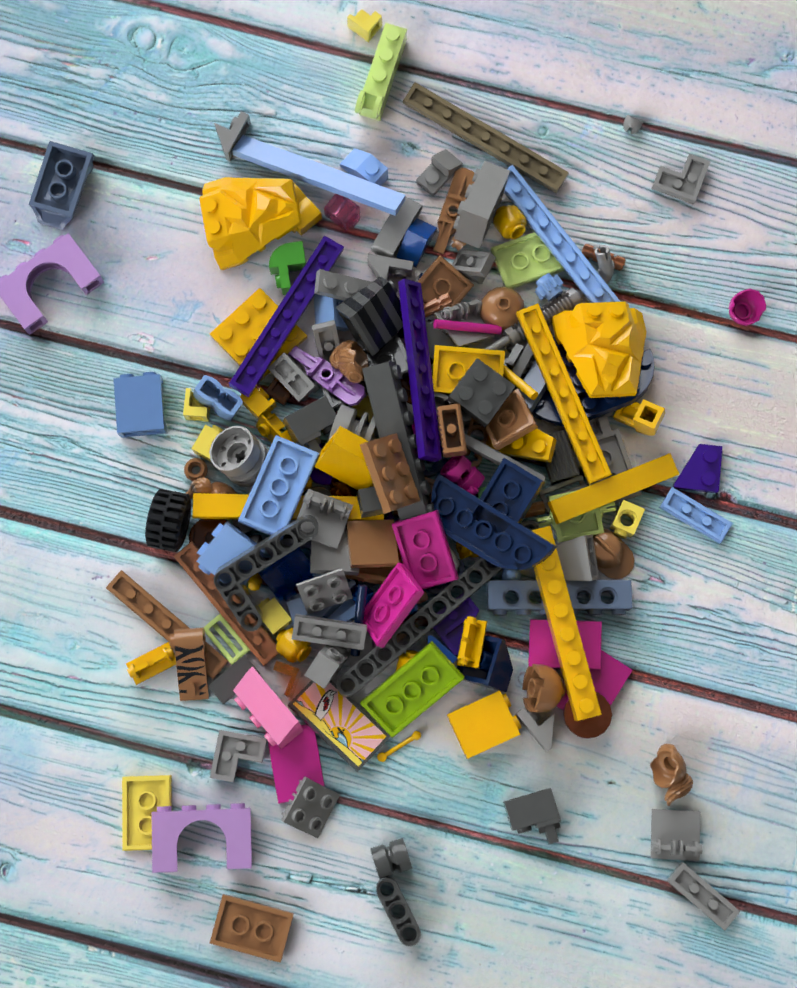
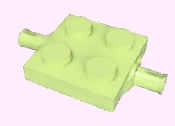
[536,490,616,543]

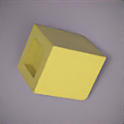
[347,9,382,42]
[183,388,210,422]

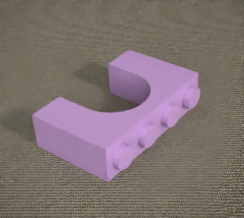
[0,233,104,335]
[152,803,252,873]

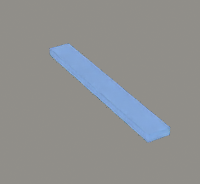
[232,135,406,216]
[504,165,621,303]

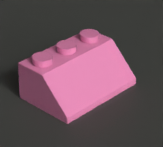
[233,667,303,749]

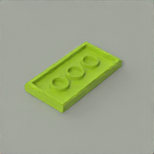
[360,641,464,738]

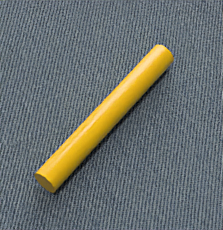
[503,365,538,400]

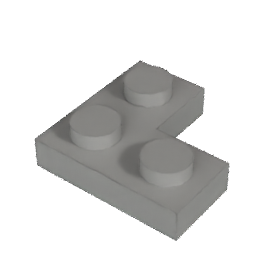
[651,153,711,205]
[210,730,267,782]

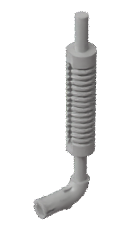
[485,245,615,350]

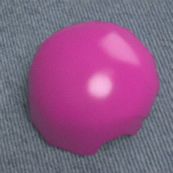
[728,289,767,326]

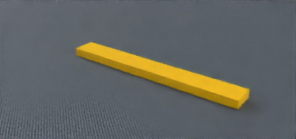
[516,303,612,485]
[192,493,384,521]

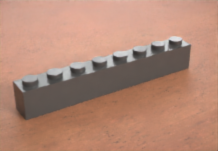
[362,361,435,521]

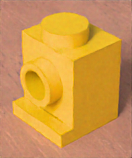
[240,387,277,419]

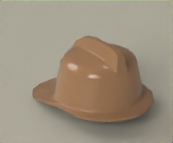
[593,529,635,579]

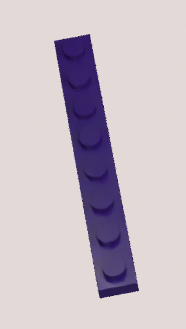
[229,235,344,397]
[398,278,442,462]

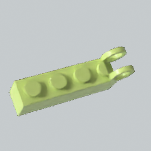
[355,23,407,121]

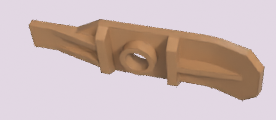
[433,167,475,255]

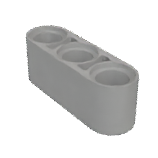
[371,196,423,258]

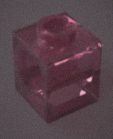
[324,194,361,231]

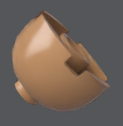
[479,287,525,334]
[522,664,565,712]

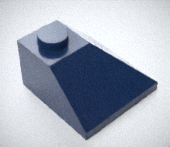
[457,636,513,693]

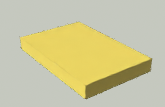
[122,775,172,851]

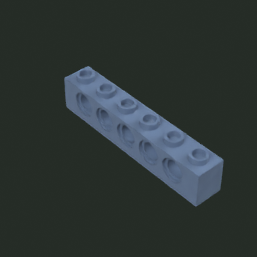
[487,580,632,616]

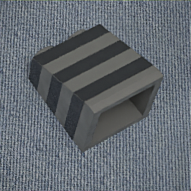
[335,276,403,356]

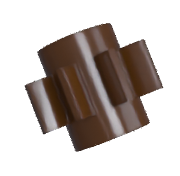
[329,477,358,496]

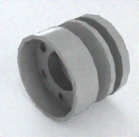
[328,404,378,441]
[209,426,269,487]

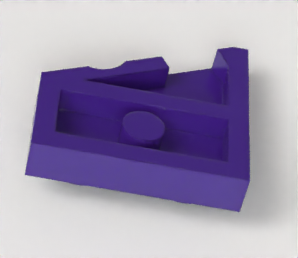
[673,444,723,493]
[433,592,479,656]

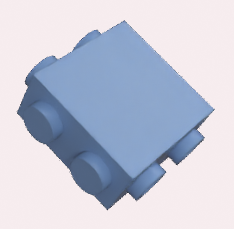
[196,520,265,585]

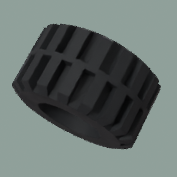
[145,488,191,552]

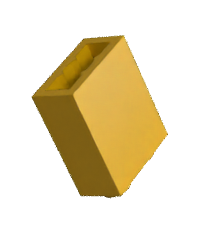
[314,426,374,490]
[447,690,522,759]

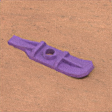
[289,346,366,406]

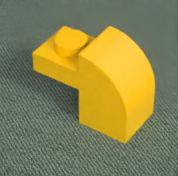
[613,399,666,436]

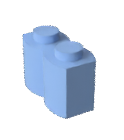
[193,375,243,421]

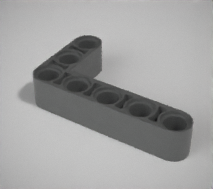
[214,515,318,632]

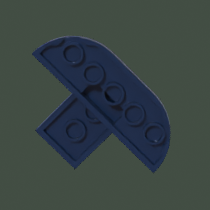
[532,337,654,426]
[431,458,557,570]

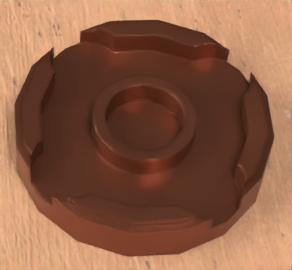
[563,692,612,739]

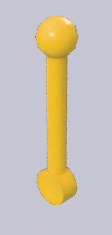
[377,731,421,762]

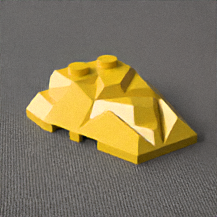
[199,177,302,270]
[552,302,647,398]

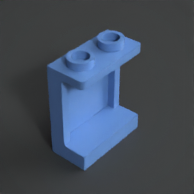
[113,372,167,438]

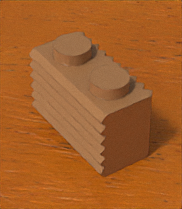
[437,404,467,458]

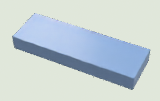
[659,487,733,544]

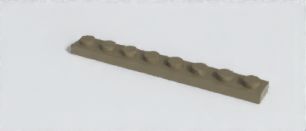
[403,82,569,194]

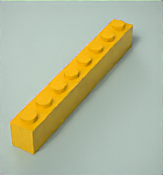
[531,526,601,721]

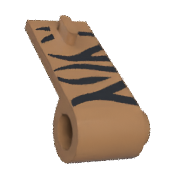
[170,628,209,701]

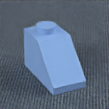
[340,148,388,186]

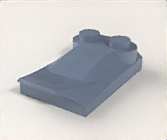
[28,141,94,230]

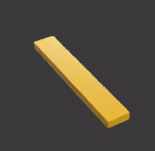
[548,453,679,525]

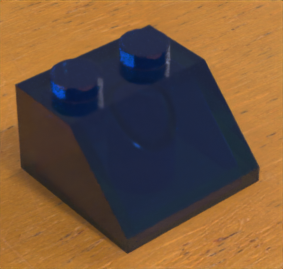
[259,547,317,602]

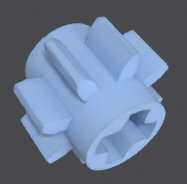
[535,273,563,301]

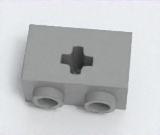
[305,645,350,689]

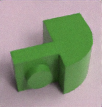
[269,241,306,295]

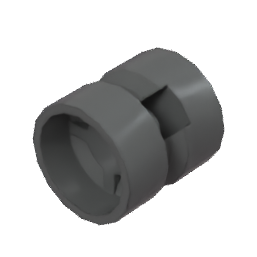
[370,838,412,879]

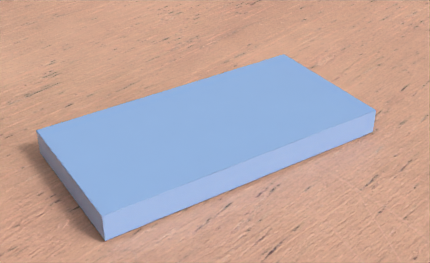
[238,435,319,540]

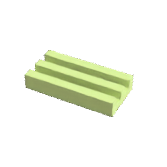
[203,614,251,665]

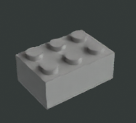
[453,161,510,249]

